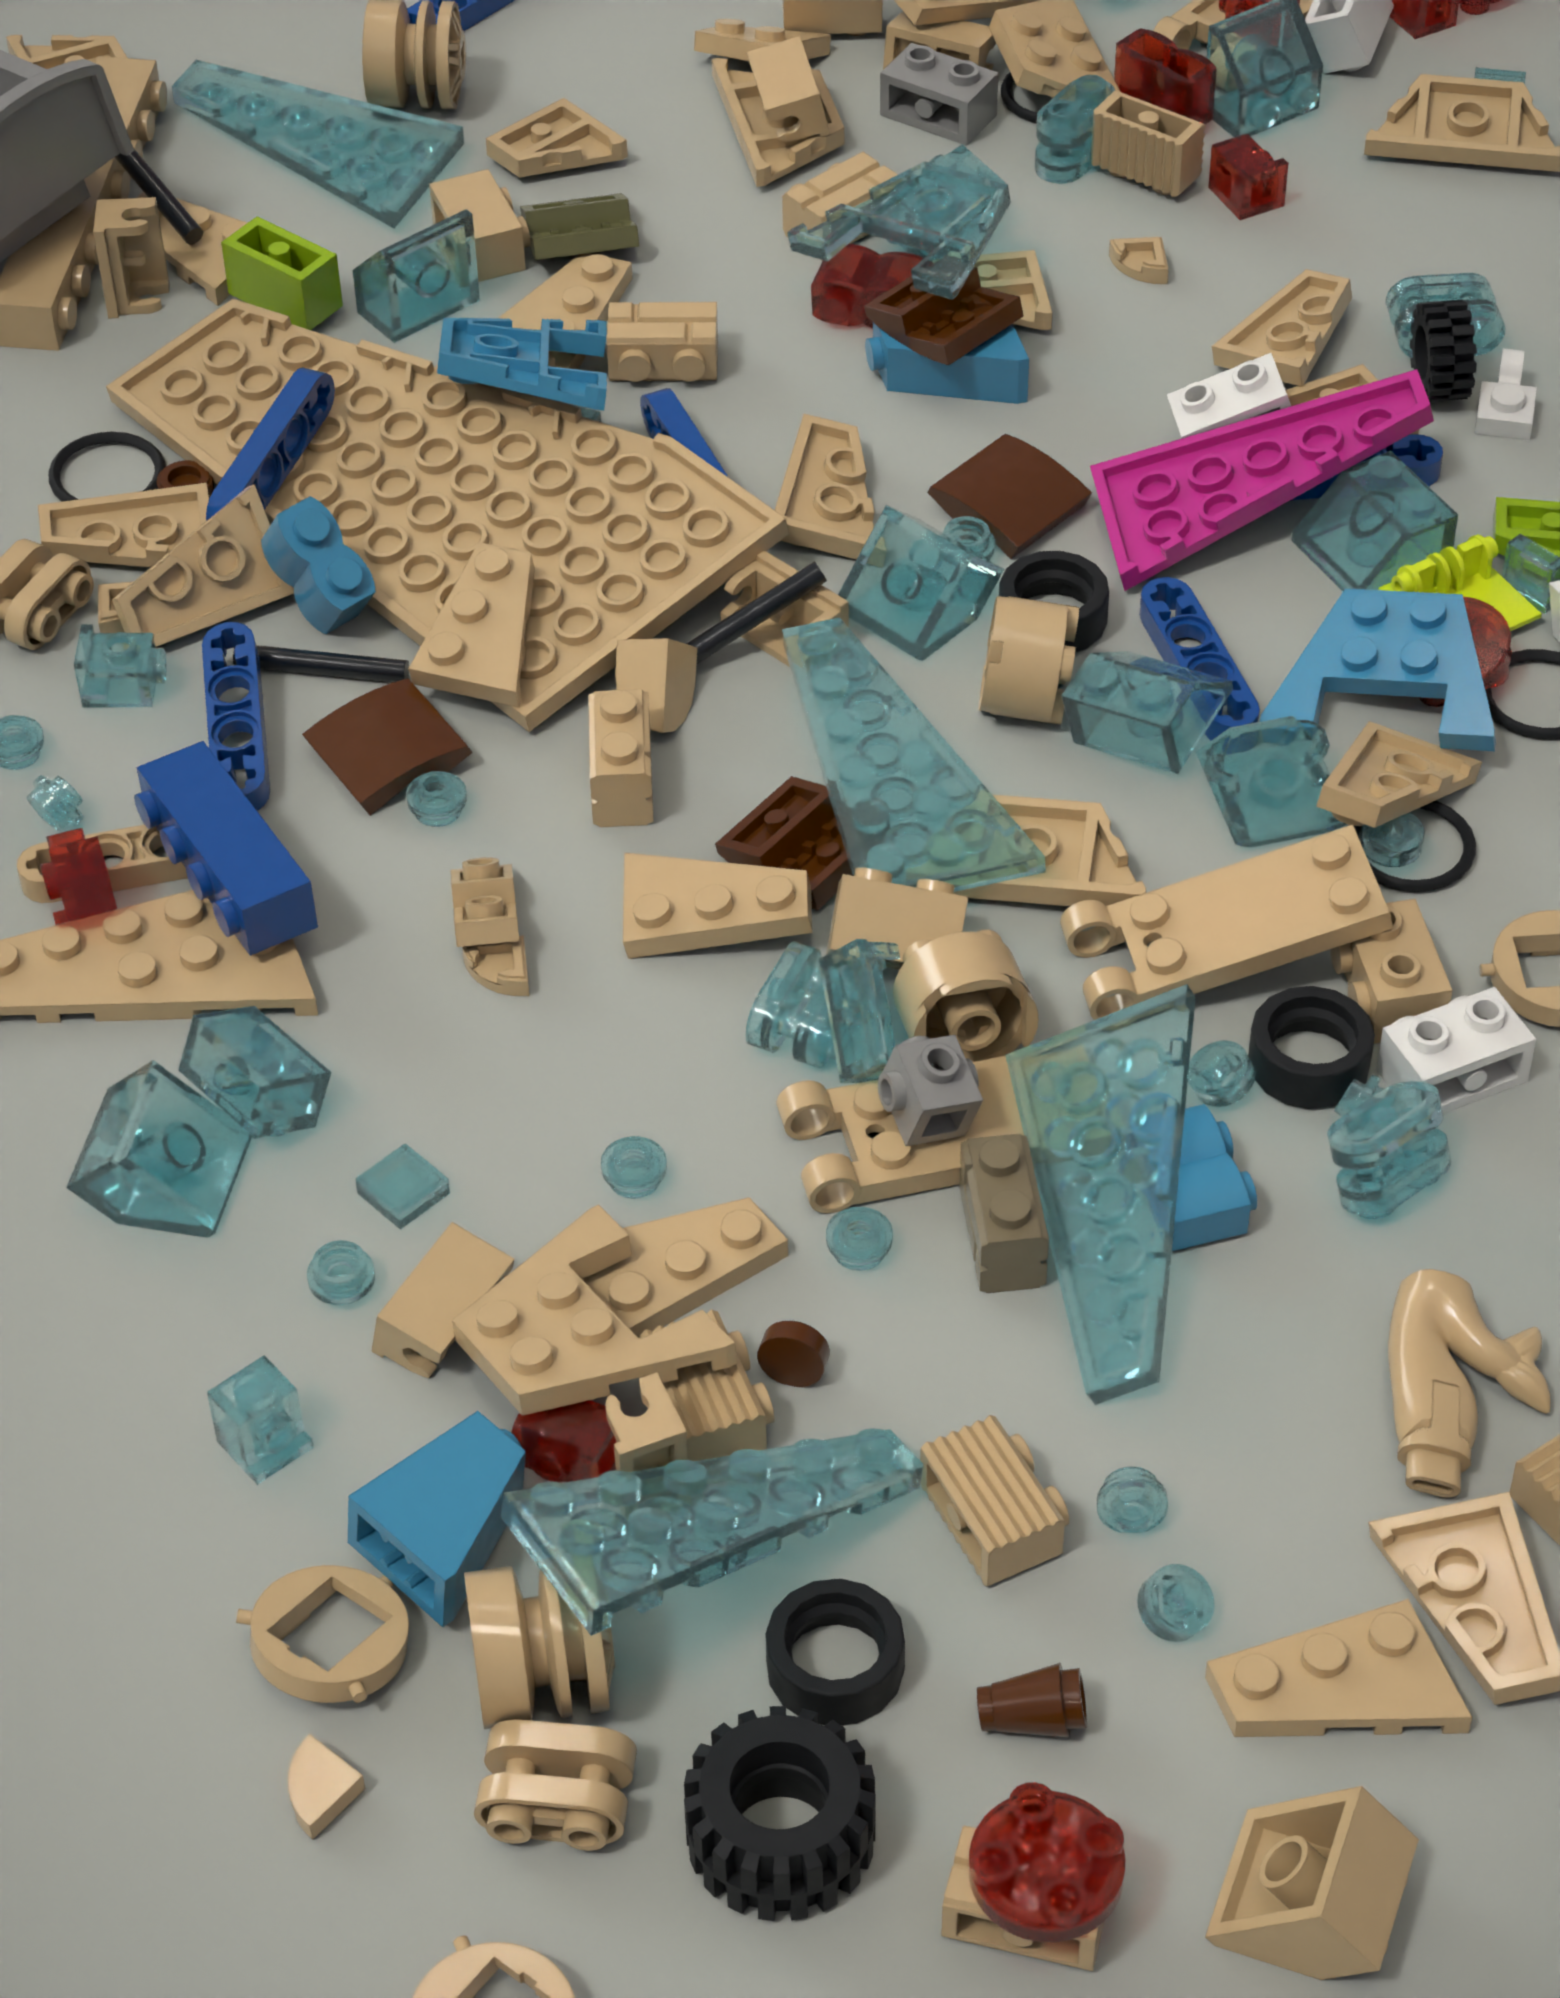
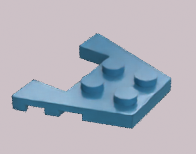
[437,318,607,411]
[1259,588,1496,752]

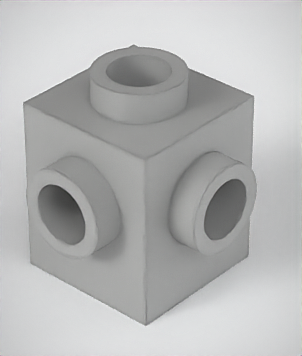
[878,1035,983,1146]

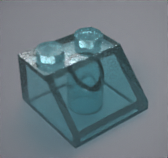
[1202,0,1323,141]
[352,209,480,343]
[1291,451,1458,591]
[838,505,1004,661]
[1061,651,1233,774]
[66,1060,254,1238]

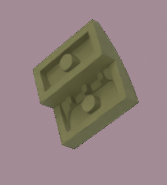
[520,193,639,260]

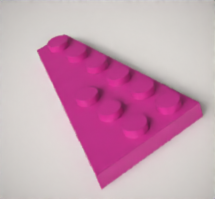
[1090,369,1434,592]

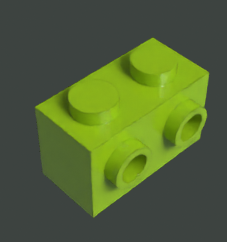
[221,216,343,330]

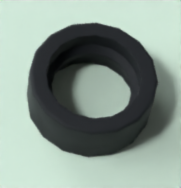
[999,550,1109,653]
[1248,986,1375,1109]
[765,1578,905,1725]

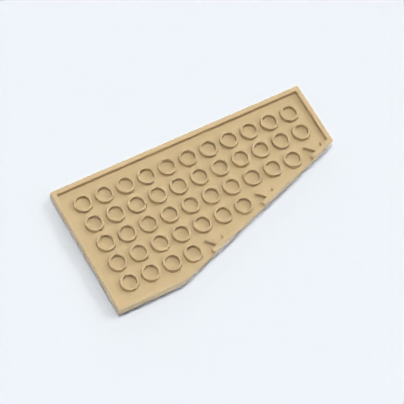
[106,299,789,732]

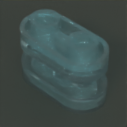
[1035,75,1115,184]
[1385,273,1506,358]
[746,941,875,1068]
[1327,1081,1452,1219]

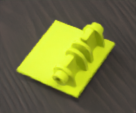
[1378,534,1542,647]

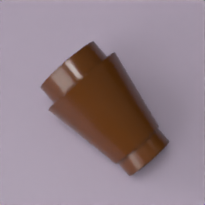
[977,1663,1087,1737]

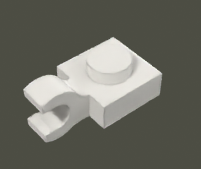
[1474,348,1537,440]

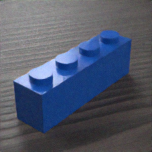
[134,741,318,956]

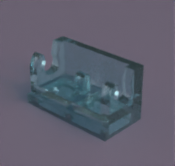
[818,939,900,1083]

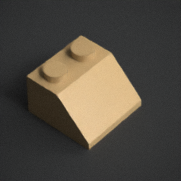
[1205,1786,1419,1980]

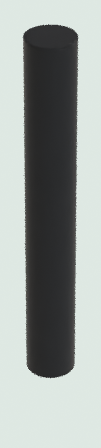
[115,149,203,245]
[686,561,827,664]
[233,645,409,682]

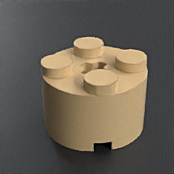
[978,596,1079,725]
[893,930,1039,1062]

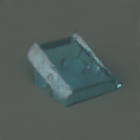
[1196,716,1347,848]

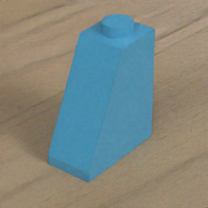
[865,322,1029,404]
[347,1411,526,1627]

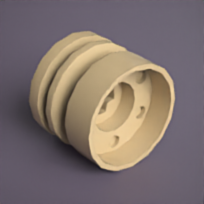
[362,0,466,109]
[464,1555,615,1729]

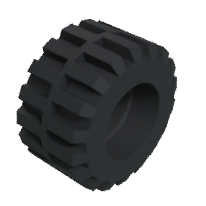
[684,1706,876,1921]

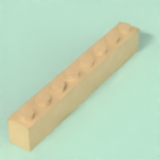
[0,56,167,351]

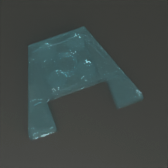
[787,161,1011,300]

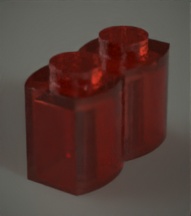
[1114,28,1217,125]
[811,244,931,329]

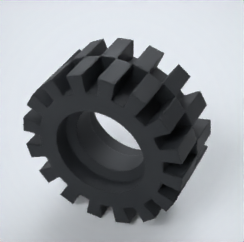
[1410,300,1477,402]

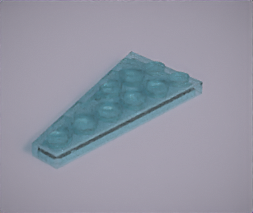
[172,59,464,229]
[782,617,1046,892]
[1005,984,1196,1405]
[501,1428,923,1636]

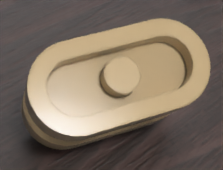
[0,539,94,650]
[474,1719,637,1851]

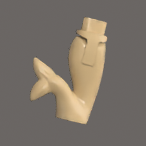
[1388,1269,1551,1498]

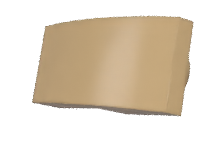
[450,857,519,947]

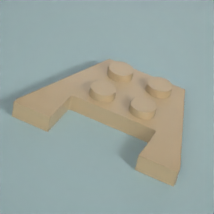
[452,1204,738,1416]

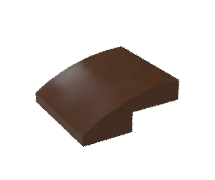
[864,258,1024,366]
[927,434,1092,559]
[302,678,473,816]
[715,776,894,911]

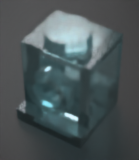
[74,624,167,708]
[207,1355,314,1485]

